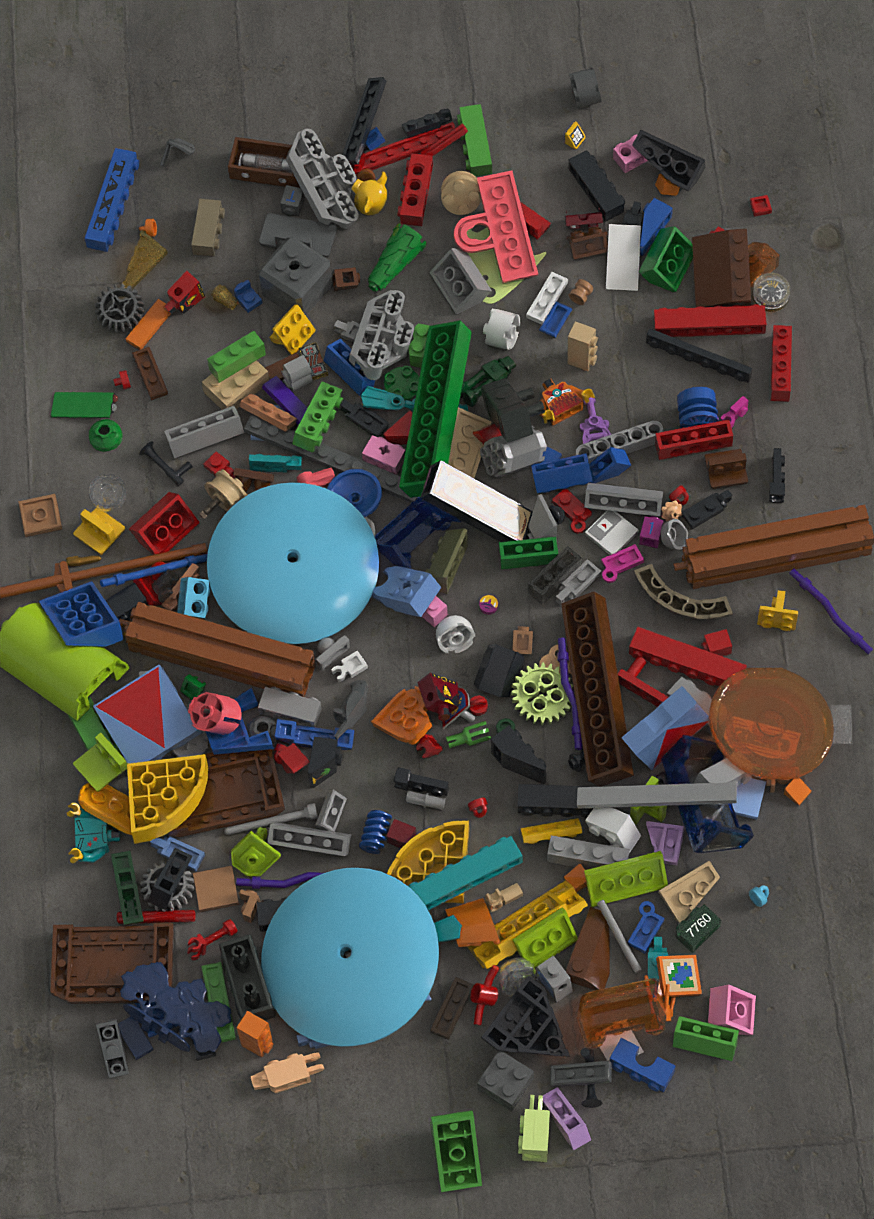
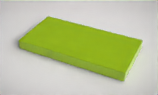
[584,851,668,907]

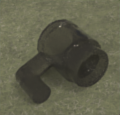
[152,569,179,603]

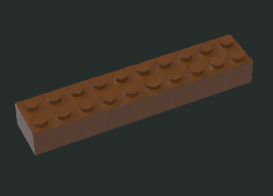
[561,591,634,787]

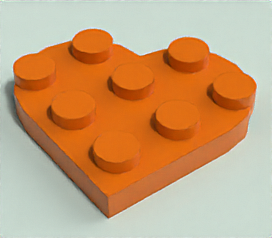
[371,686,432,745]

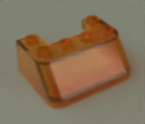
[576,978,666,1048]

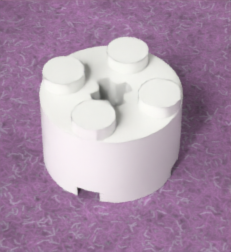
[483,308,520,350]

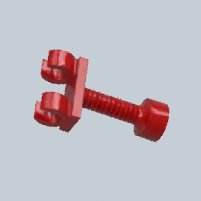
[187,919,238,960]

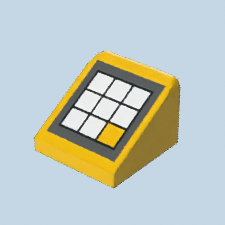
[565,121,585,149]

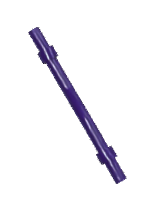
[789,569,873,655]
[557,638,583,750]
[236,872,323,889]

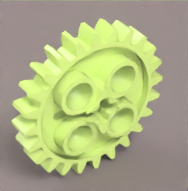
[511,662,574,725]

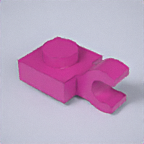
[720,396,749,428]

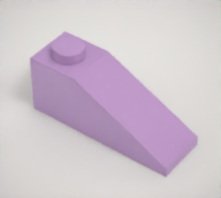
[543,1087,591,1150]

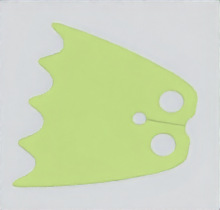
[467,228,546,304]

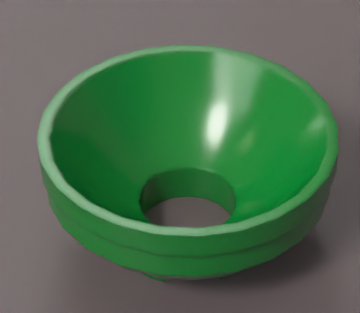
[89,419,123,452]

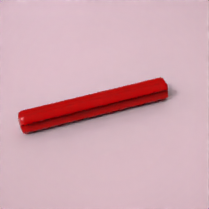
[117,910,196,924]

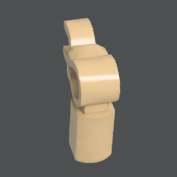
[484,883,523,912]

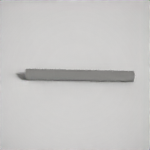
[597,900,642,974]

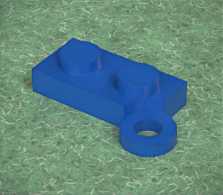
[628,901,665,954]

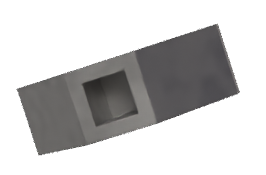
[96,1019,129,1078]

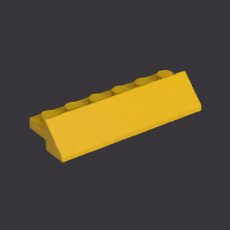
[468,880,588,969]

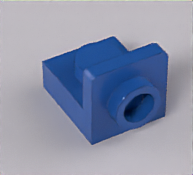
[234,280,263,313]

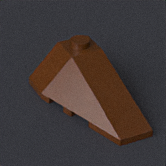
[566,907,610,993]

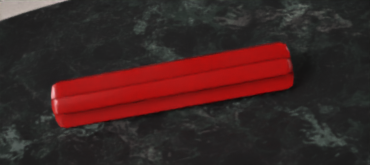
[420,124,468,156]

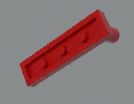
[618,656,668,707]

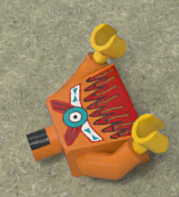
[539,379,595,426]

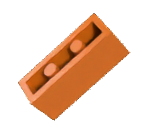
[237,1011,273,1058]

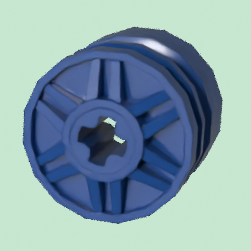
[677,387,719,428]

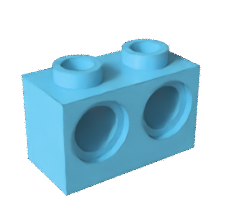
[177,577,210,619]

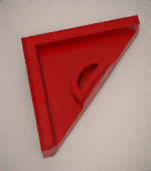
[473,423,501,445]

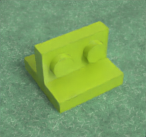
[630,776,667,825]

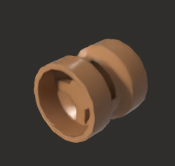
[569,279,593,305]

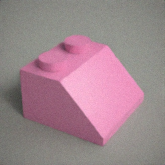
[708,984,756,1035]

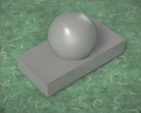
[316,635,350,671]

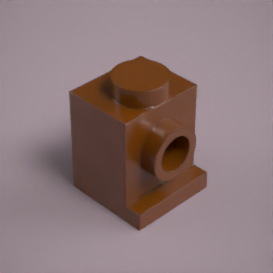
[331,267,360,292]

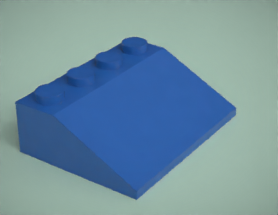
[39,581,123,647]

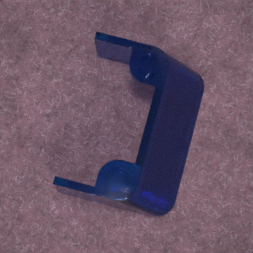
[374,497,462,569]

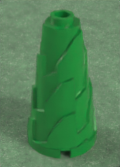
[368,223,427,292]

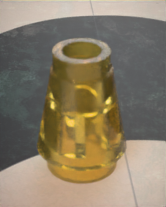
[211,284,239,310]

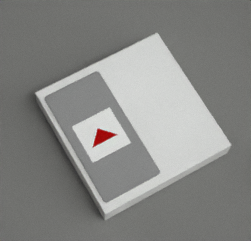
[585,510,639,555]

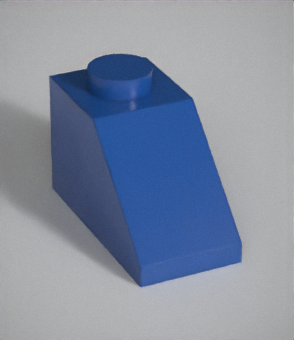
[589,447,631,483]

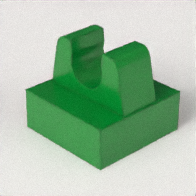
[180,674,206,700]

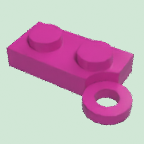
[601,544,644,583]

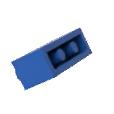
[324,339,375,396]
[531,453,593,493]

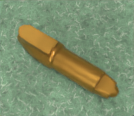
[66,555,101,566]

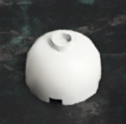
[436,615,475,653]

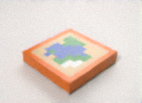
[656,955,702,997]

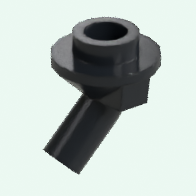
[568,749,585,772]

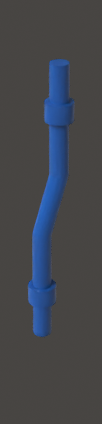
[100,554,207,587]

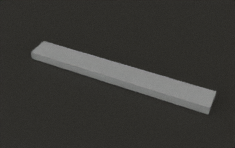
[577,782,737,808]

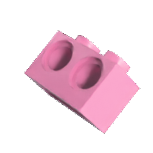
[613,134,648,173]

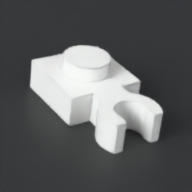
[331,651,368,682]

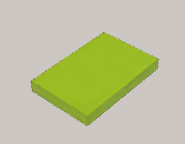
[513,907,578,972]

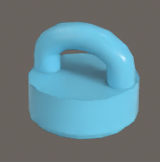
[749,885,769,907]

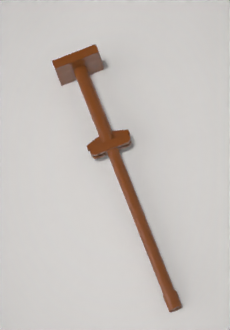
[0,543,207,619]

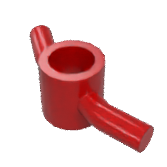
[471,965,499,1026]

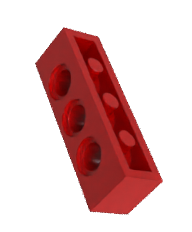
[397,153,433,226]
[771,325,792,402]
[655,420,733,460]

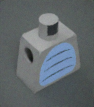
[534,956,573,1003]

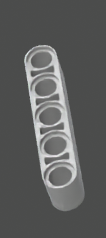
[576,421,663,464]

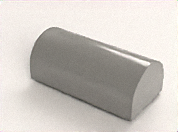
[315,789,347,832]

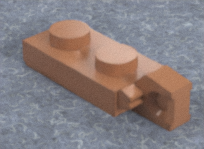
[162,563,200,611]

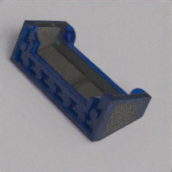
[661,735,754,853]

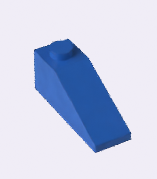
[640,198,673,256]

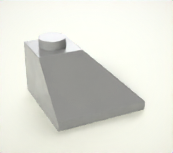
[527,494,557,540]

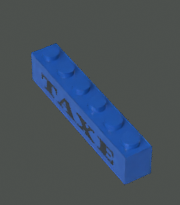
[85,148,139,252]

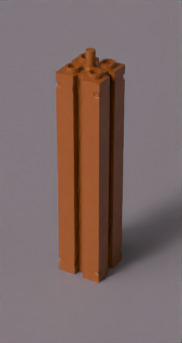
[673,504,874,589]
[119,602,316,697]

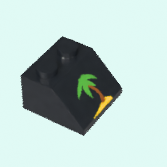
[308,737,342,788]

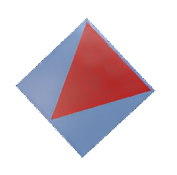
[93,665,203,764]
[622,686,712,770]

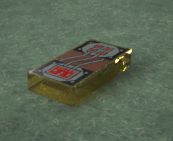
[299,342,328,381]

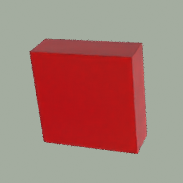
[750,195,772,217]

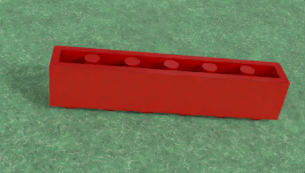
[653,304,767,337]
[629,627,747,693]

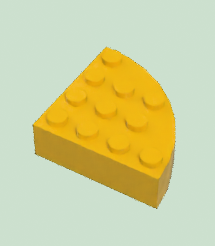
[127,754,208,844]
[387,821,469,904]

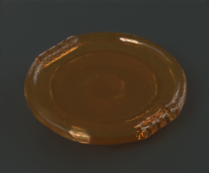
[709,667,834,779]

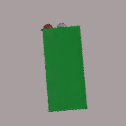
[51,392,118,418]

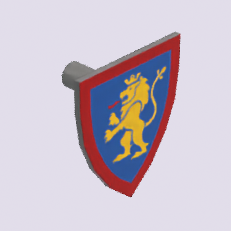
[442,688,475,729]

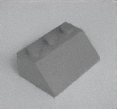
[429,248,492,314]

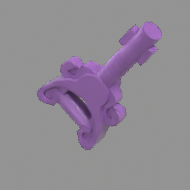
[580,395,611,444]

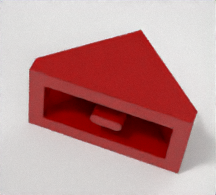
[383,410,413,445]
[278,743,310,774]

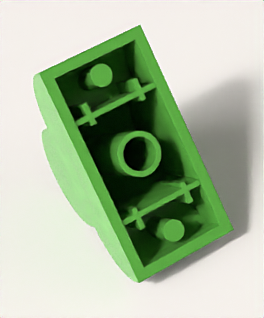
[430,1110,482,1192]

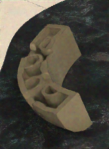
[634,564,733,620]

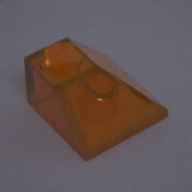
[748,242,780,288]

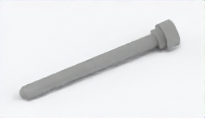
[224,803,318,835]

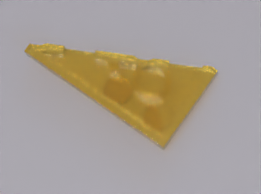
[123,230,168,289]

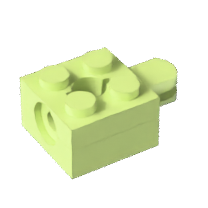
[518,1095,550,1162]

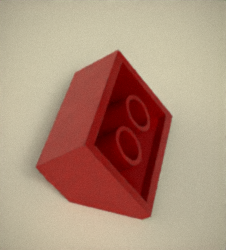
[129,492,200,555]

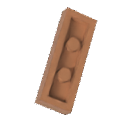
[240,394,297,432]

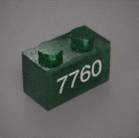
[675,904,722,953]

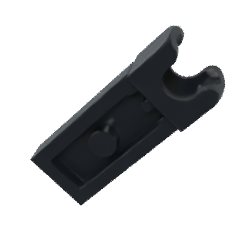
[769,448,785,503]
[393,767,449,797]

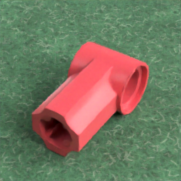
[296,468,335,488]

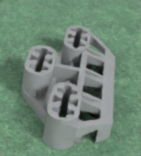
[286,128,359,229]
[349,290,414,380]

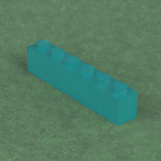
[408,836,523,910]

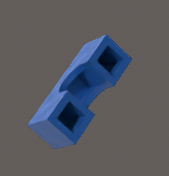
[609,1038,676,1092]

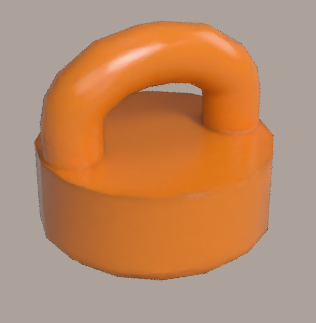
[139,219,157,237]

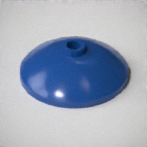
[327,469,382,518]

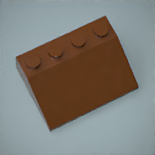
[692,229,751,307]

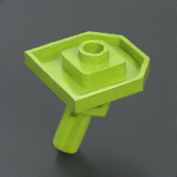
[231,827,281,876]

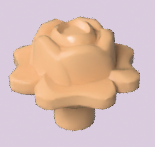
[661,501,682,521]

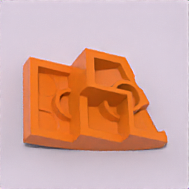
[445,898,500,947]

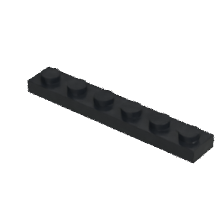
[342,77,387,165]
[646,328,752,383]

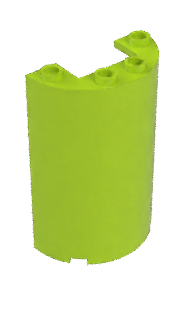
[0,603,130,721]

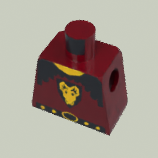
[417,672,459,721]

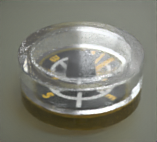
[753,273,790,312]

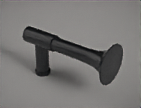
[139,441,193,486]
[580,1048,603,1108]

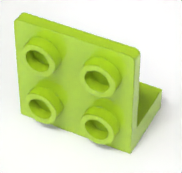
[73,733,127,792]

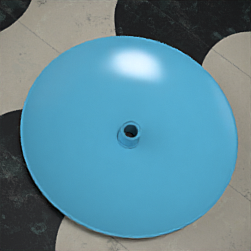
[207,483,379,645]
[261,868,439,1047]

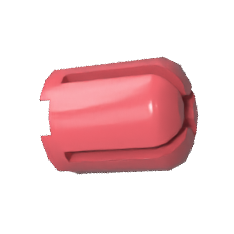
[188,692,242,735]

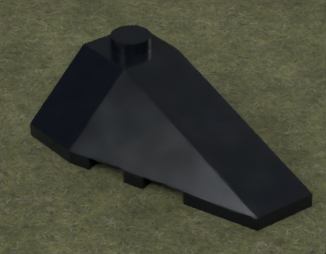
[632,130,705,192]

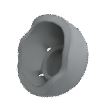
[660,519,688,550]

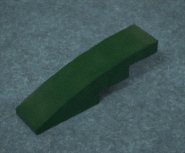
[111,851,144,926]

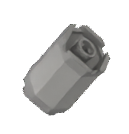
[480,426,547,478]

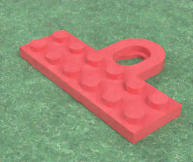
[453,170,538,284]

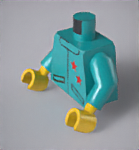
[67,803,120,863]

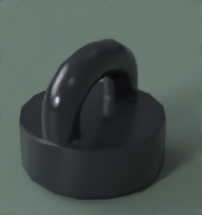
[549,505,565,525]

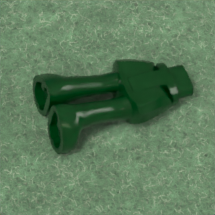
[460,356,516,407]

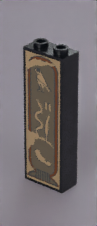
[420,460,533,542]

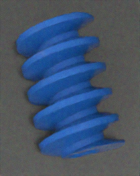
[359,810,392,854]

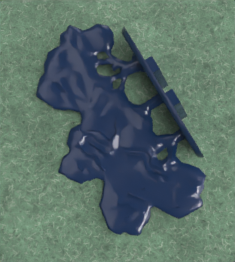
[120,962,231,1052]

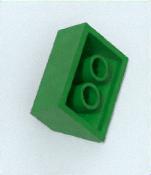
[639,226,693,292]

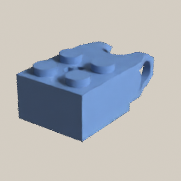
[372,566,441,617]

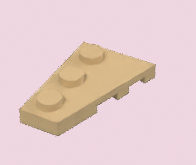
[658,861,720,926]

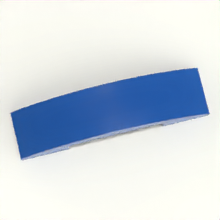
[275,719,354,750]

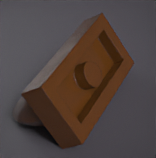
[234,468,274,492]

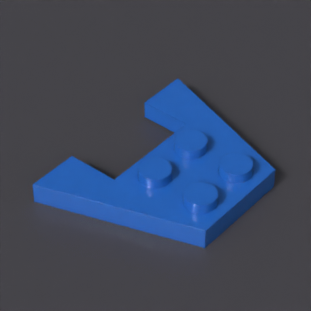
[206,687,274,754]

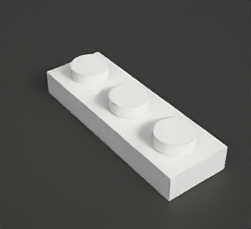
[526,272,568,325]

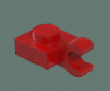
[203,451,236,479]

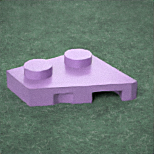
[646,821,685,866]

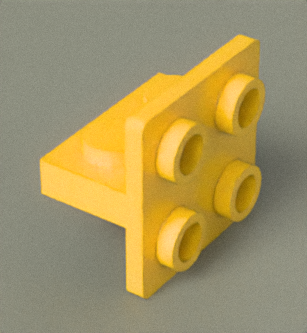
[269,304,316,355]
[73,507,125,555]
[757,590,798,631]

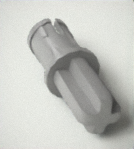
[406,791,446,811]

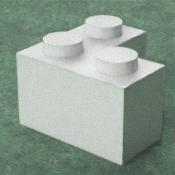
[585,807,641,853]

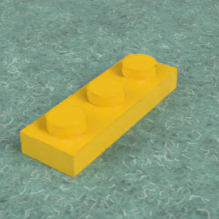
[520,818,582,844]

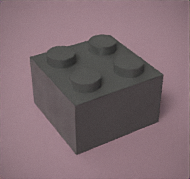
[477,1051,534,1111]

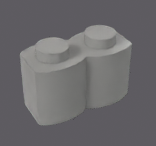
[281,355,313,392]

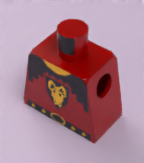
[163,271,205,315]

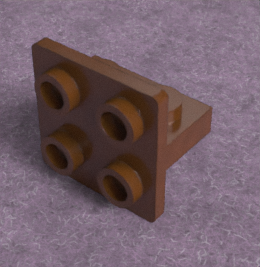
[566,226,608,260]
[704,449,748,489]

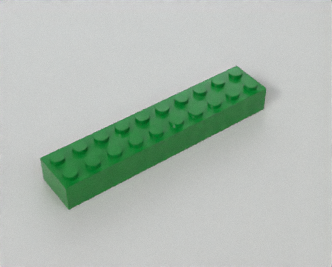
[399,320,472,498]

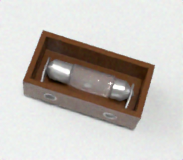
[228,137,305,188]

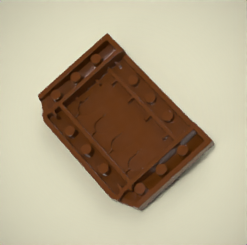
[169,749,285,837]
[50,923,174,1004]

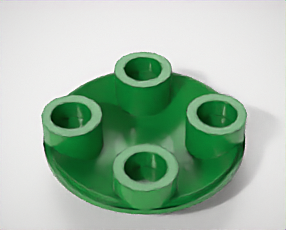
[384,365,419,401]

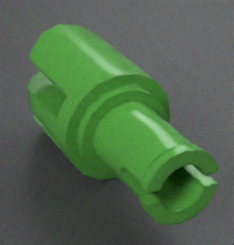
[446,721,491,749]

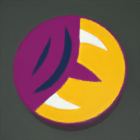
[479,595,498,615]

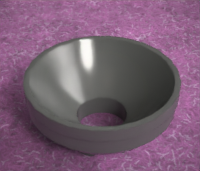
[246,715,279,746]

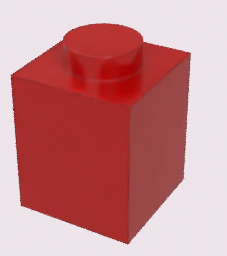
[701,629,732,656]

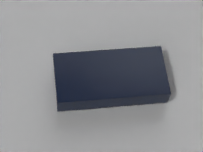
[118,1016,153,1060]

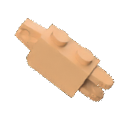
[251,1052,324,1093]

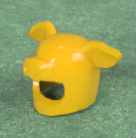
[351,171,387,215]

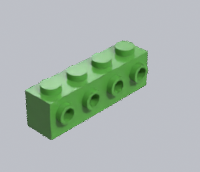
[292,381,343,453]

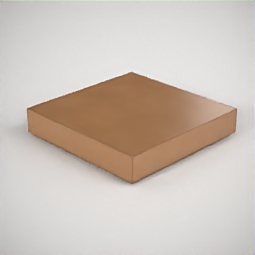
[18,494,62,537]
[193,866,239,912]

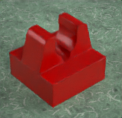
[416,734,443,759]

